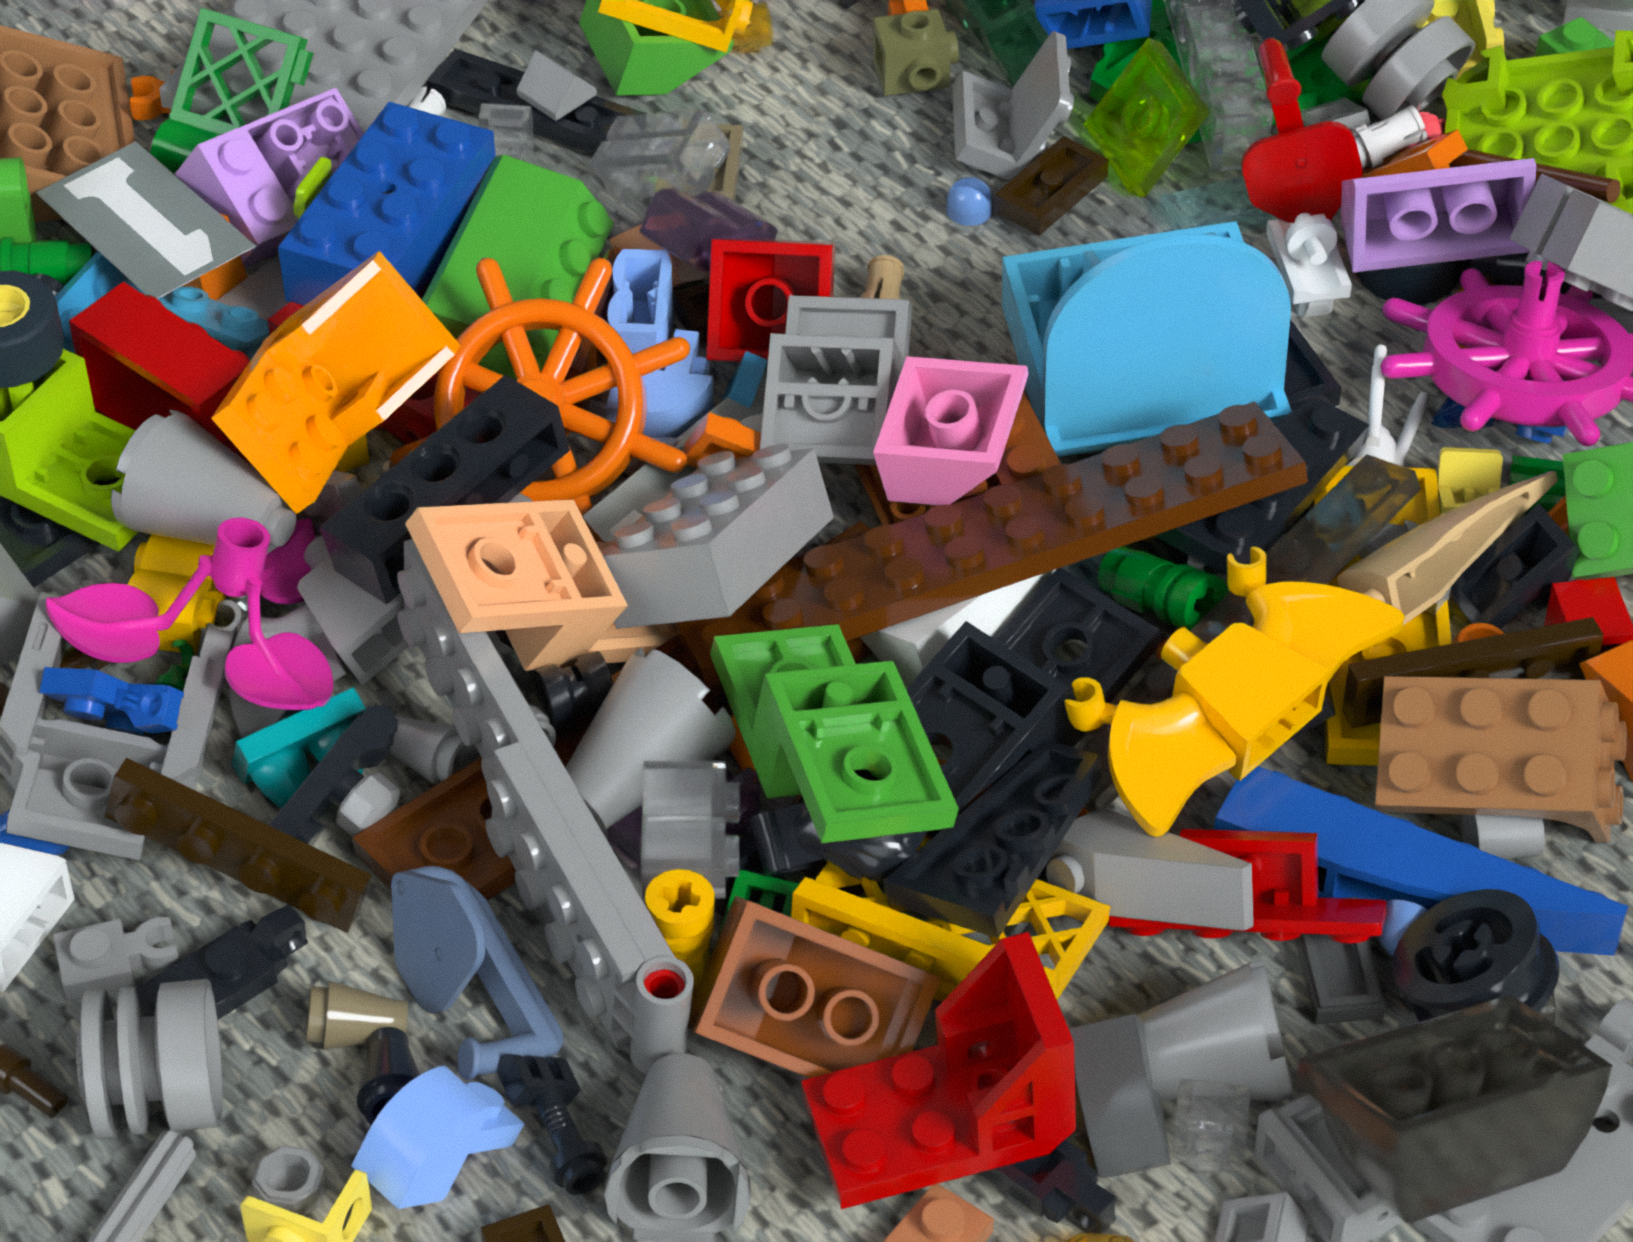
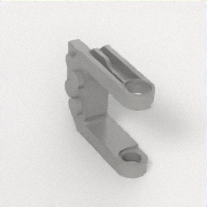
[0,592,234,861]

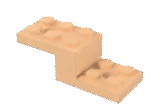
[405,499,677,671]

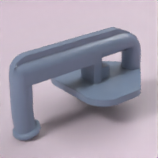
[391,866,564,1080]

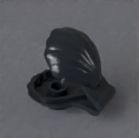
[749,769,927,896]

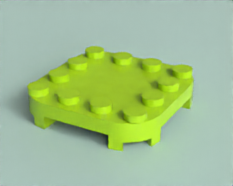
[1442,30,1633,214]

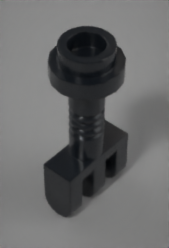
[497,1054,607,1195]

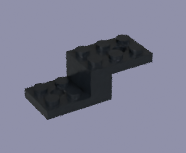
[906,568,1162,837]

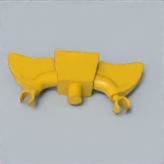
[1064,546,1405,837]

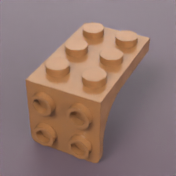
[1375,676,1627,843]

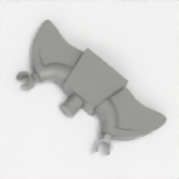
[206,451,533,738]

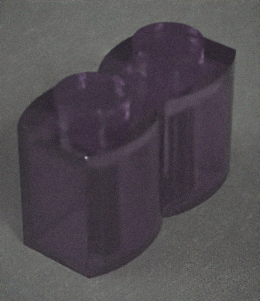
[639,188,778,272]

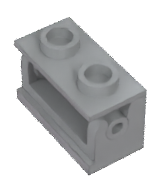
[1253,1078,1416,1242]

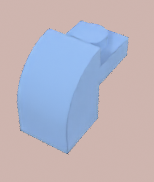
[605,329,714,438]
[351,1065,525,1209]

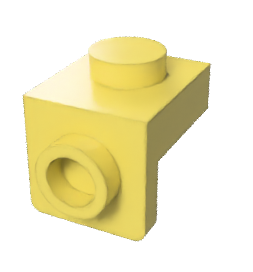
[1437,447,1504,533]

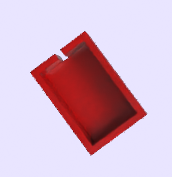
[69,281,251,465]

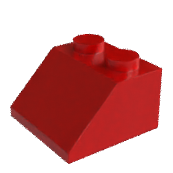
[706,239,836,363]

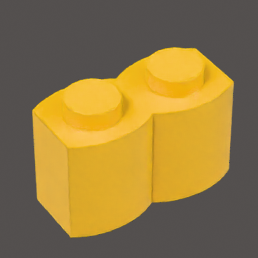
[127,534,227,655]

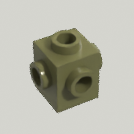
[873,9,959,96]

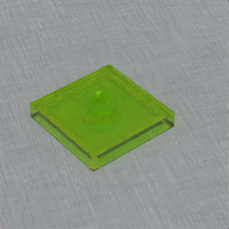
[1083,38,1211,198]

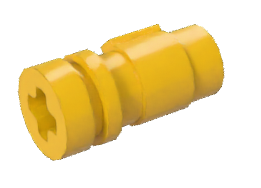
[645,869,715,1000]

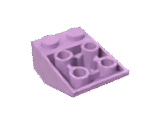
[174,87,385,268]

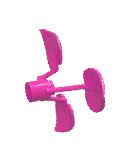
[45,517,333,710]

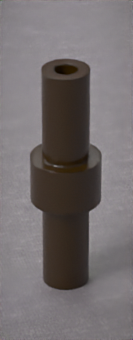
[0,1044,68,1118]

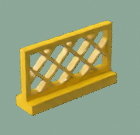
[791,838,1111,1002]

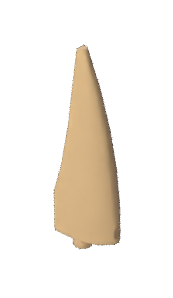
[1337,471,1557,625]

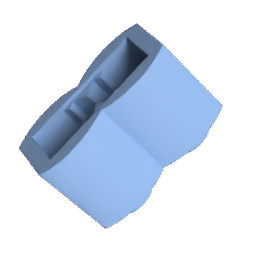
[607,249,674,371]

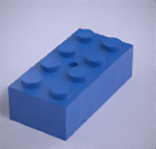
[278,102,496,306]

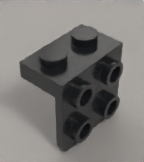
[1234,0,1365,51]

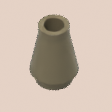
[306,981,408,1050]

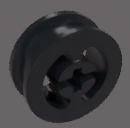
[1392,889,1560,1045]

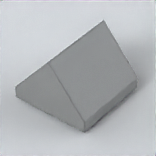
[517,50,597,121]

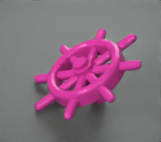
[1380,261,1633,446]

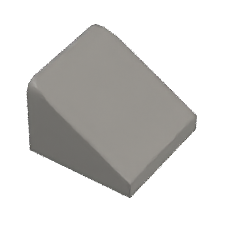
[1214,1192,1309,1242]

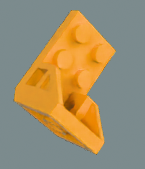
[211,251,460,514]

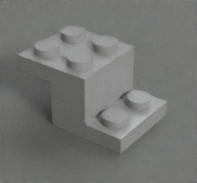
[760,295,913,465]

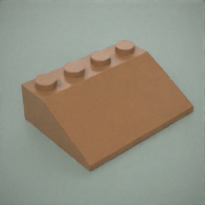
[0,25,135,223]

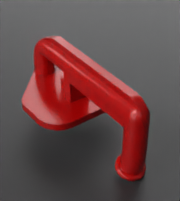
[1241,37,1363,223]

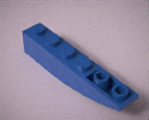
[1214,766,1628,956]

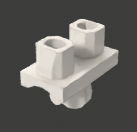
[1266,213,1352,317]

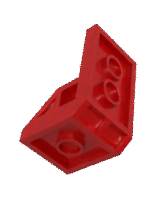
[801,932,1076,1210]

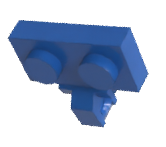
[39,667,184,736]

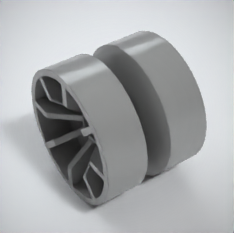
[1321,0,1476,121]

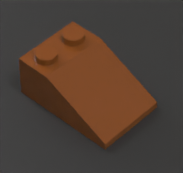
[688,895,941,1078]

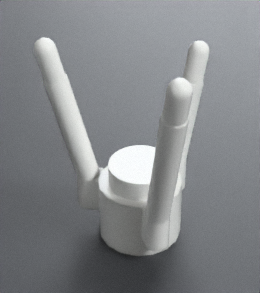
[1335,344,1429,468]

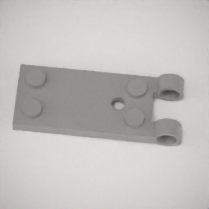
[1413,998,1633,1242]

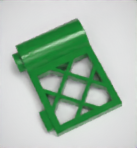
[150,8,314,174]

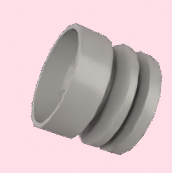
[76,979,223,1139]

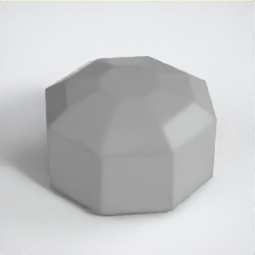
[336,773,400,837]
[252,1146,326,1216]

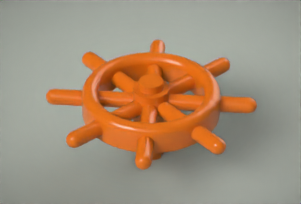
[390,258,690,542]

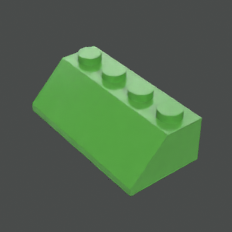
[422,154,614,381]

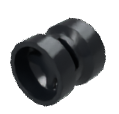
[534,651,613,731]

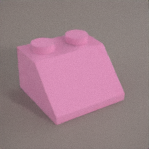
[873,356,1029,505]

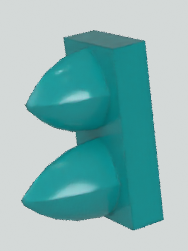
[231,687,366,808]

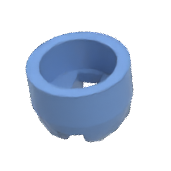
[946,177,993,226]
[1376,900,1427,956]

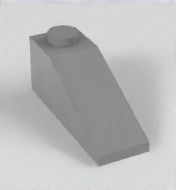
[1046,807,1254,931]

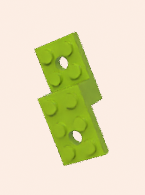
[0,349,138,552]

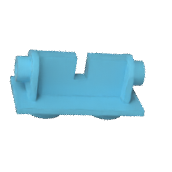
[158,287,270,360]

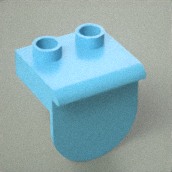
[1002,221,1292,458]

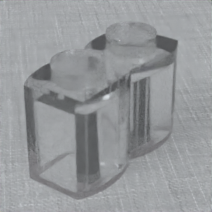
[641,761,740,899]

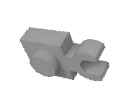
[53,917,179,1001]

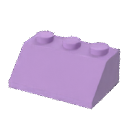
[1341,158,1537,273]

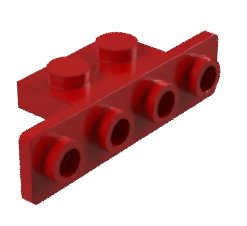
[1107,829,1386,943]

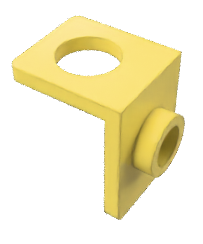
[240,1169,372,1242]

